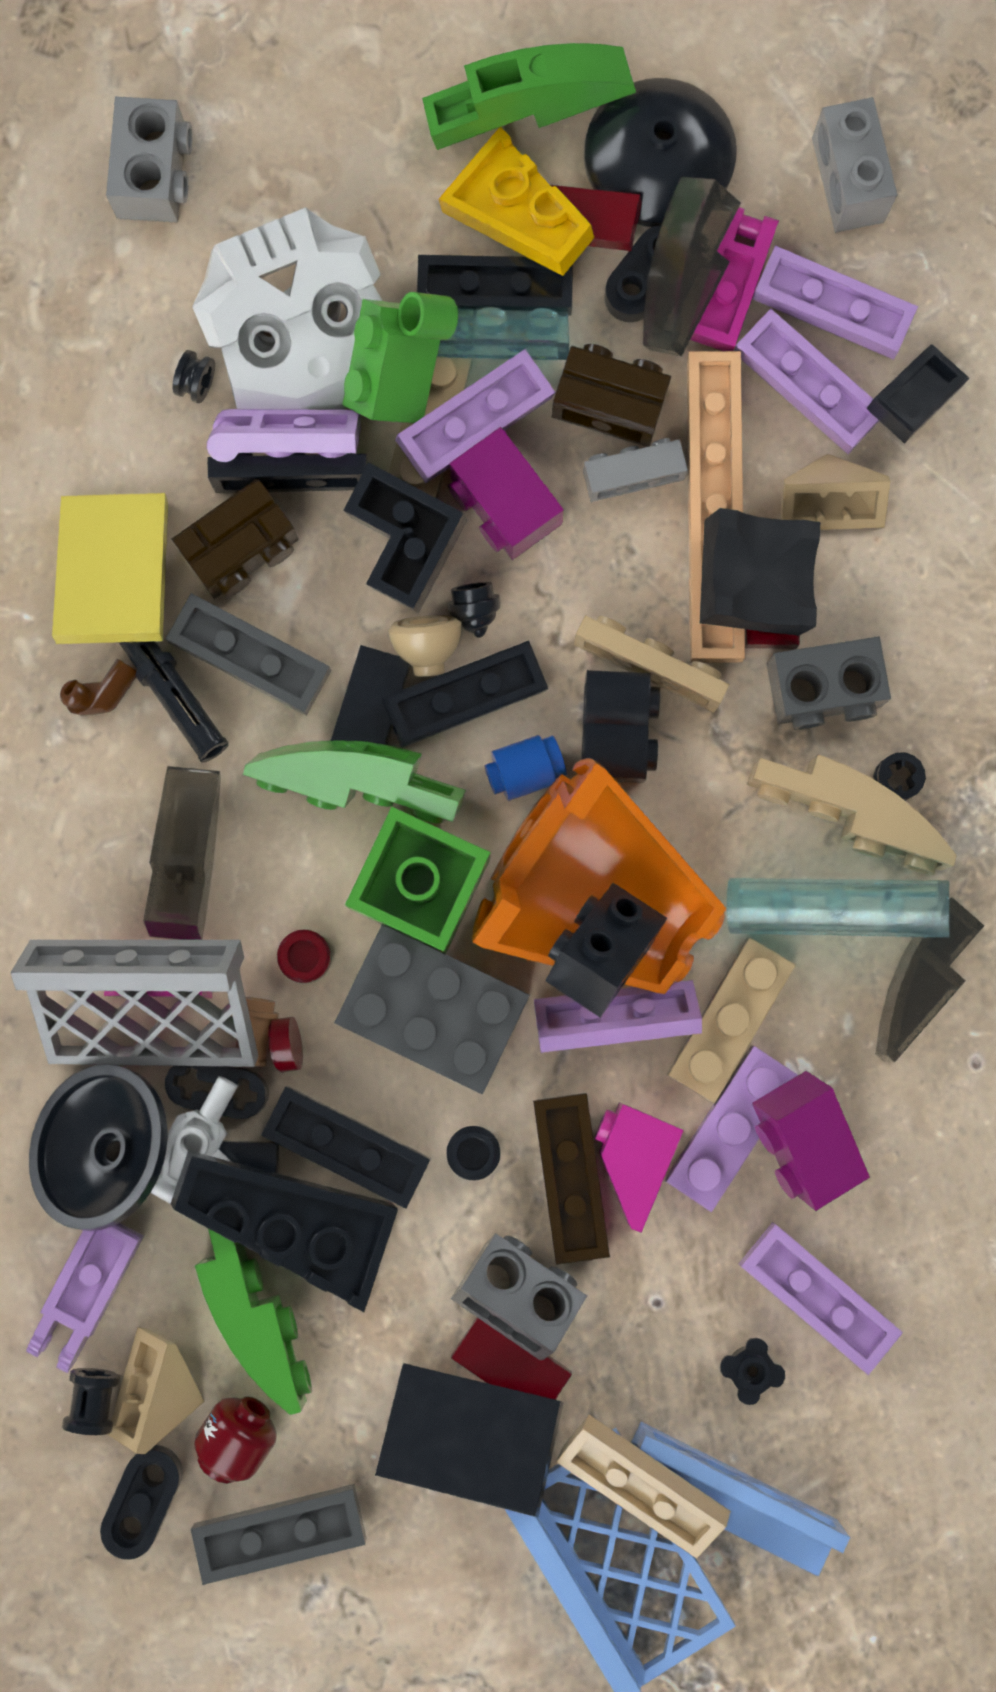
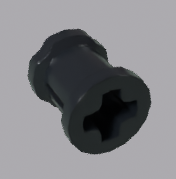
[62,1368,120,1436]

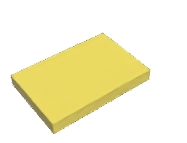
[52,493,168,644]

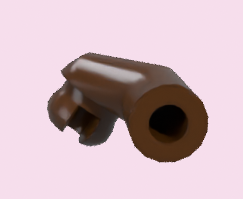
[60,659,136,716]

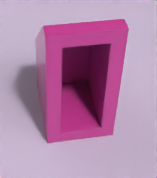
[594,1102,684,1233]

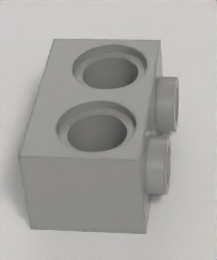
[106,96,192,222]
[812,97,897,233]

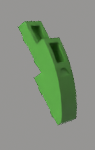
[422,43,636,150]
[243,740,466,823]
[195,1229,312,1415]

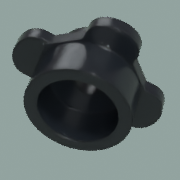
[720,1338,785,1405]

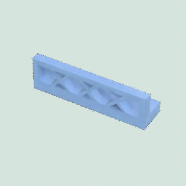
[631,1422,850,1577]

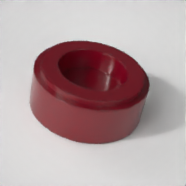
[277,929,332,983]
[268,1016,303,1073]

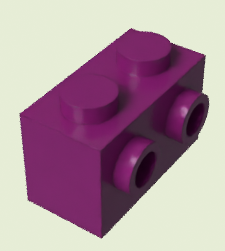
[448,427,564,561]
[752,1071,870,1211]

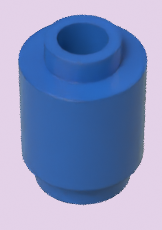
[484,735,567,801]

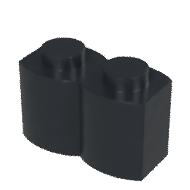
[581,670,660,783]

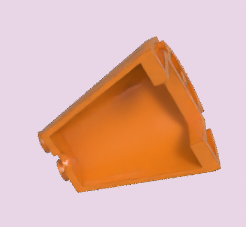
[472,758,727,995]

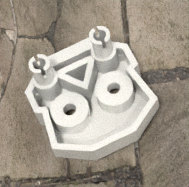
[192,207,382,410]

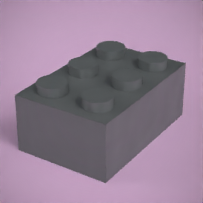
[334,924,530,1095]

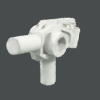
[151,1076,238,1204]

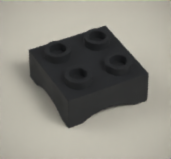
[699,508,821,636]

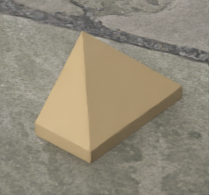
[780,454,891,530]
[107,1327,205,1454]

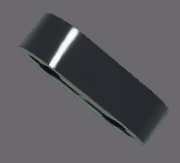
[165,1066,269,1119]

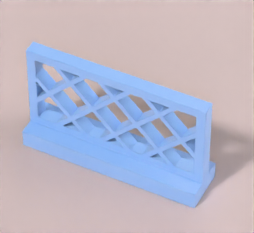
[505,1427,736,1692]

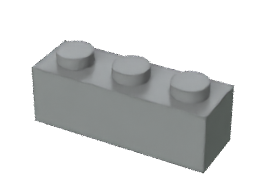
[583,438,688,502]

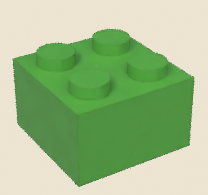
[345,807,491,954]

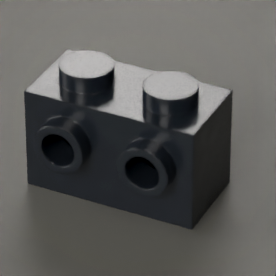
[545,883,668,1018]

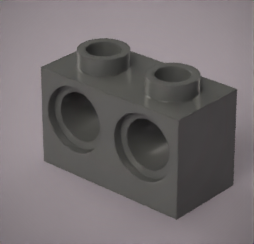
[767,636,891,730]
[451,1233,587,1361]

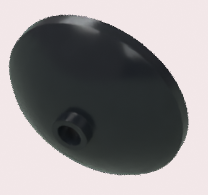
[584,78,737,227]
[29,1064,168,1231]

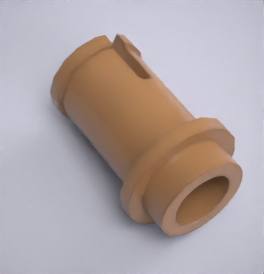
[235,997,279,1067]

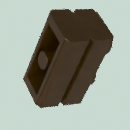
[551,344,672,447]
[171,478,299,599]

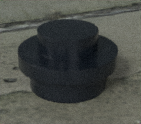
[446,1126,500,1181]

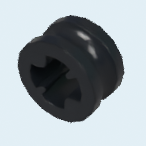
[172,350,215,403]
[873,752,926,801]

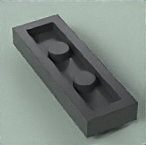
[165,593,332,716]
[191,1484,367,1585]

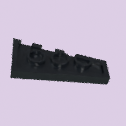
[170,1150,398,1313]

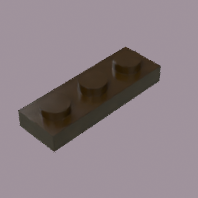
[533,1093,610,1265]

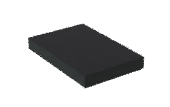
[375,1363,564,1517]

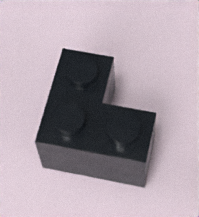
[343,462,467,613]

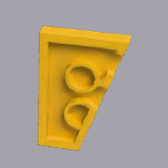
[438,127,594,276]

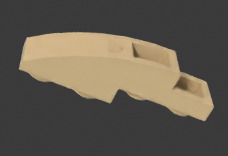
[747,754,957,875]

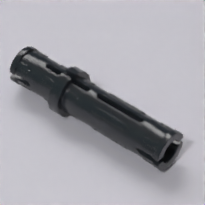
[117,641,229,763]

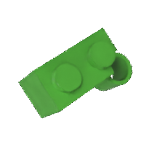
[342,292,458,423]

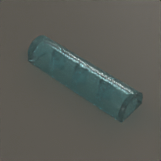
[727,878,950,937]

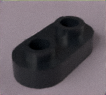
[604,225,688,322]
[100,1445,183,1560]

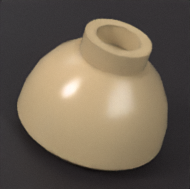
[388,615,462,676]

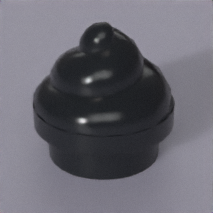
[448,582,500,638]

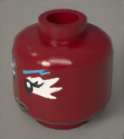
[194,1396,277,1484]

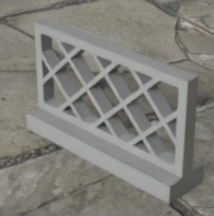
[10,940,258,1067]

